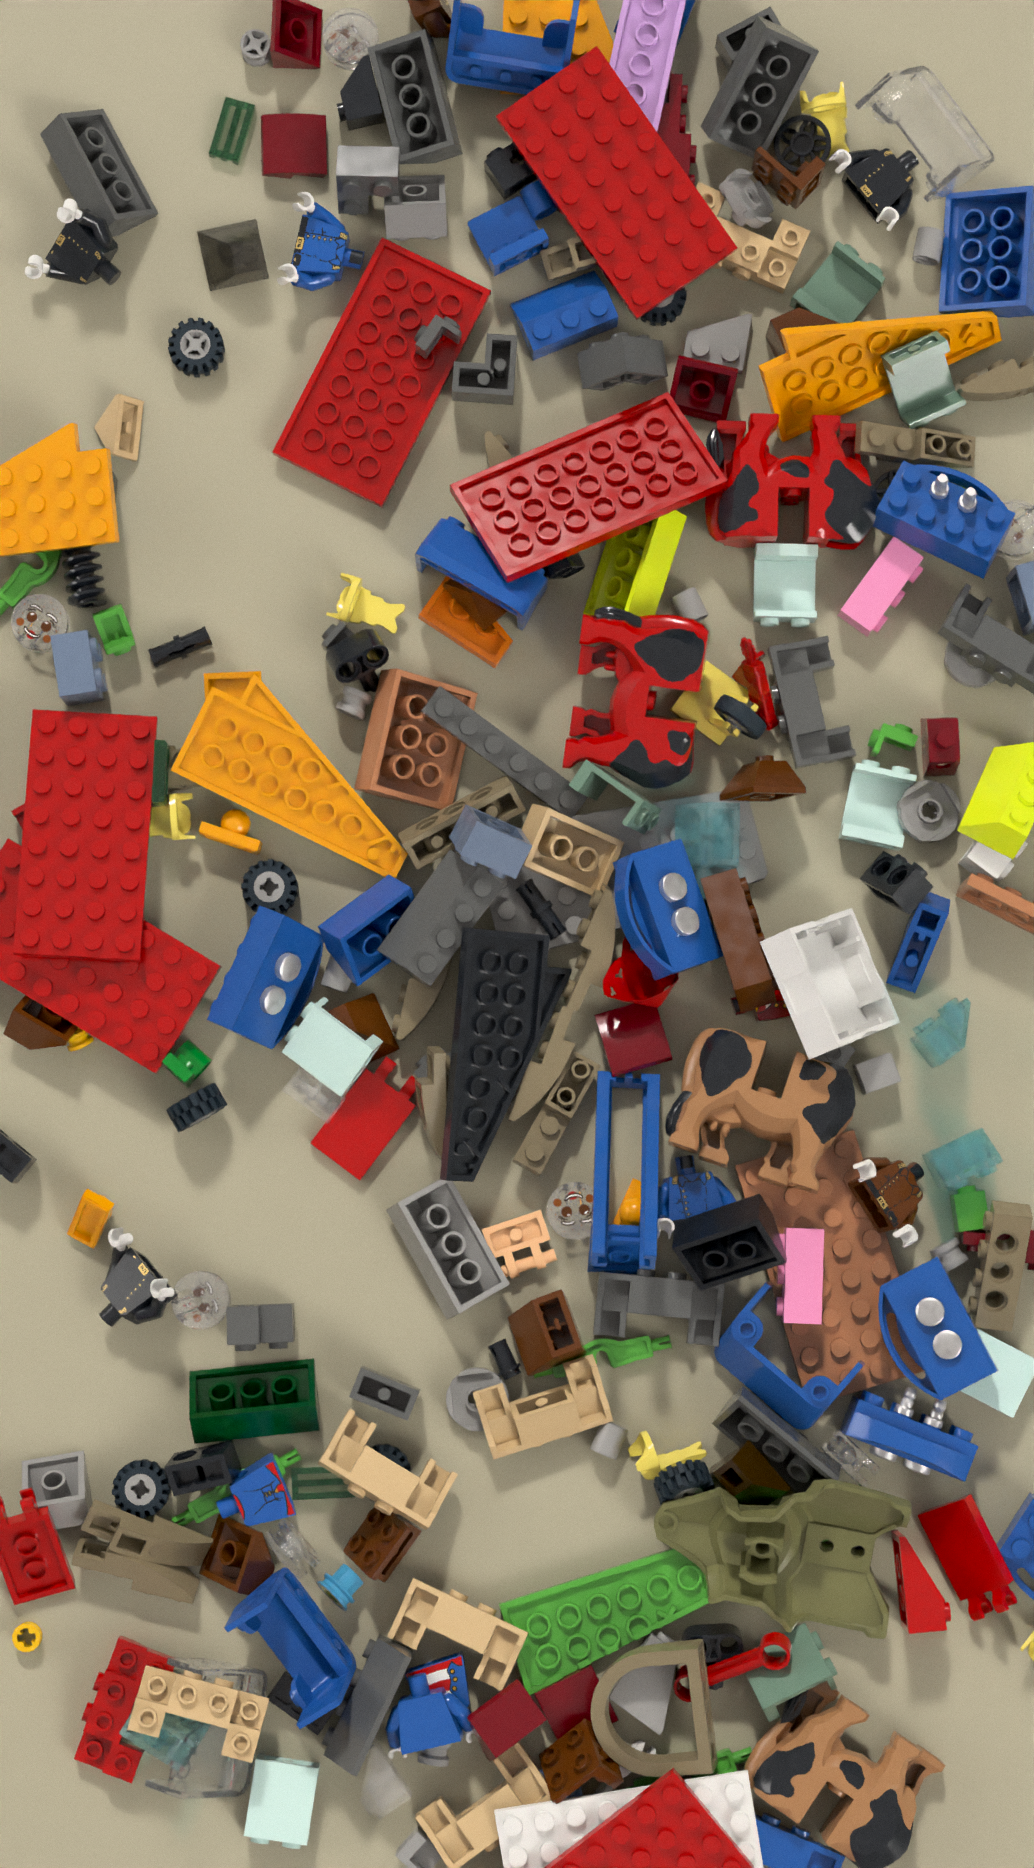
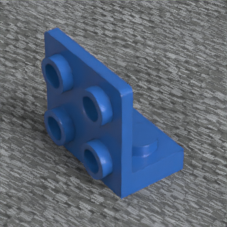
[467,196,549,277]

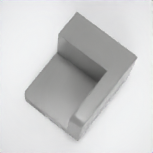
[852,1053,901,1095]
[395,1826,441,1868]

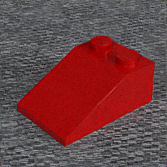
[891,1530,951,1634]

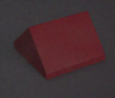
[270,0,323,69]
[670,355,739,422]
[467,1679,547,1761]

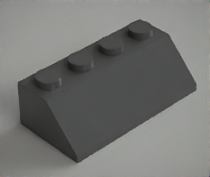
[701,16,819,158]
[368,29,463,164]
[40,109,159,237]
[377,850,504,987]
[712,1386,840,1493]
[321,1634,413,1777]

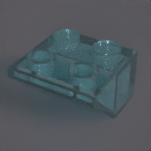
[675,802,740,869]
[909,998,971,1068]
[922,1128,1003,1191]
[119,1713,211,1773]

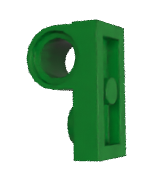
[162,1039,212,1088]

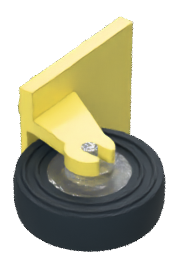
[670,661,767,746]

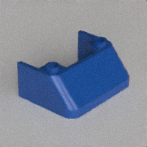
[445,0,580,95]
[415,516,548,631]
[714,1281,865,1430]
[224,1567,357,1729]

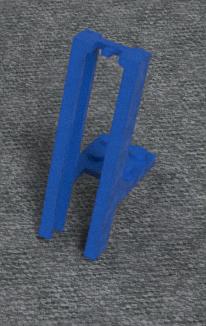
[587,1071,660,1274]

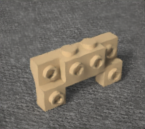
[696,182,810,294]
[472,1354,613,1460]
[317,1409,458,1530]
[387,1578,529,1691]
[127,1665,270,1763]
[415,1741,551,1868]

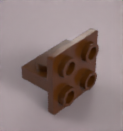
[343,1507,422,1583]

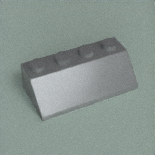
[386,1179,510,1319]

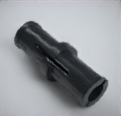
[148,626,213,668]
[516,878,567,941]

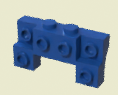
[755,1812,845,1868]

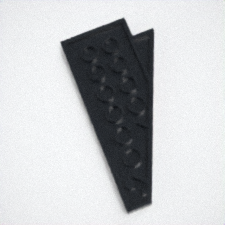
[440,927,572,1182]

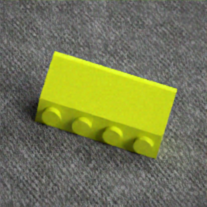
[583,510,687,617]
[957,742,1034,859]

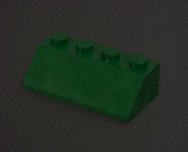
[189,1358,320,1444]

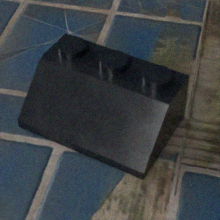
[672,1194,787,1291]

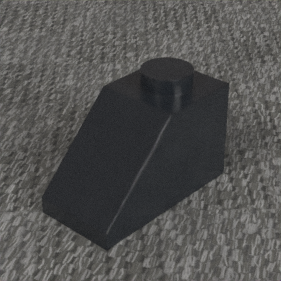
[336,55,384,131]

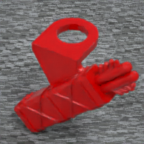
[732,637,778,731]

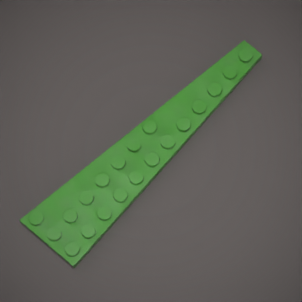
[499,1540,828,1695]

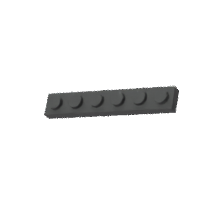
[420,686,588,818]

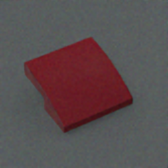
[261,113,327,179]
[594,1003,673,1077]
[535,1664,619,1740]

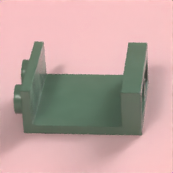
[790,241,886,323]
[881,331,966,429]
[569,759,662,835]
[745,1623,838,1722]

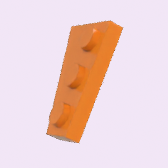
[418,576,513,668]

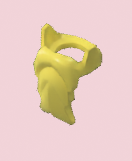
[800,82,850,159]
[326,573,405,634]
[150,793,196,840]
[627,1430,707,1480]

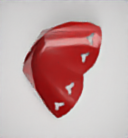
[603,936,679,1008]

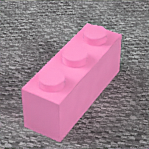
[837,537,924,637]
[776,1227,824,1324]

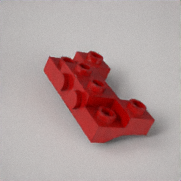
[74,1636,178,1784]

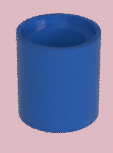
[520,180,558,221]

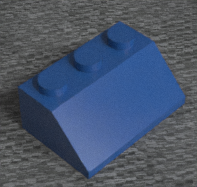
[510,270,618,361]
[318,875,415,986]

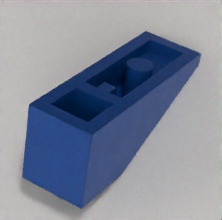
[886,892,950,993]

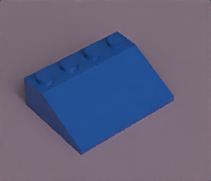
[939,185,1034,318]

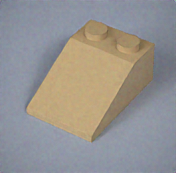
[522,804,625,896]

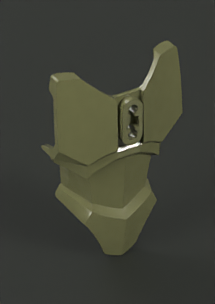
[654,1479,912,1639]

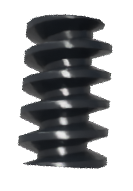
[61,545,107,608]

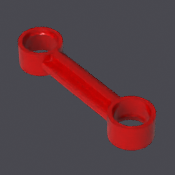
[673,1632,792,1702]

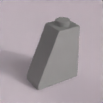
[609,1631,676,1735]

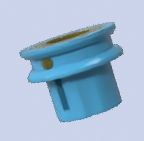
[317,1564,363,1611]

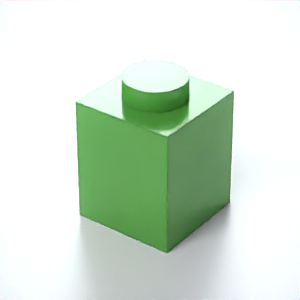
[949,1185,988,1232]

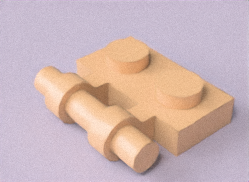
[481,1210,557,1279]

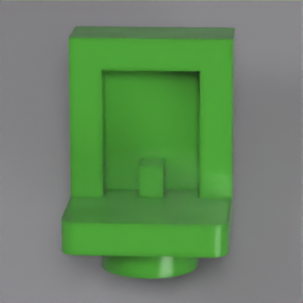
[92,604,136,656]
[867,723,918,757]

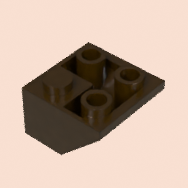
[709,1440,791,1505]

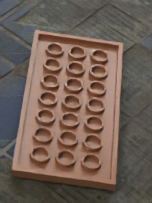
[734,1130,924,1398]

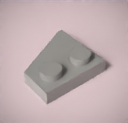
[683,314,752,374]

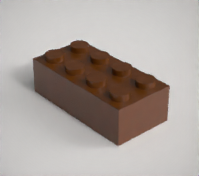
[700,868,779,1012]

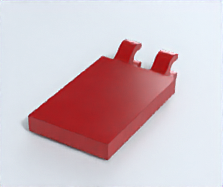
[310,1056,416,1181]
[0,1487,75,1605]
[917,1494,1017,1621]

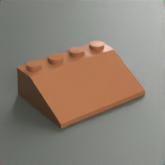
[354,668,478,810]

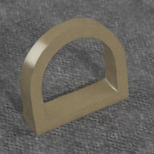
[591,1639,718,1777]

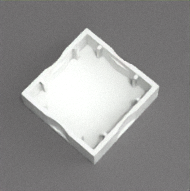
[760,908,900,1059]

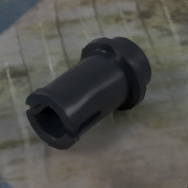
[488,1338,521,1381]

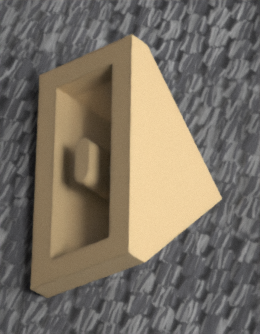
[94,394,144,461]

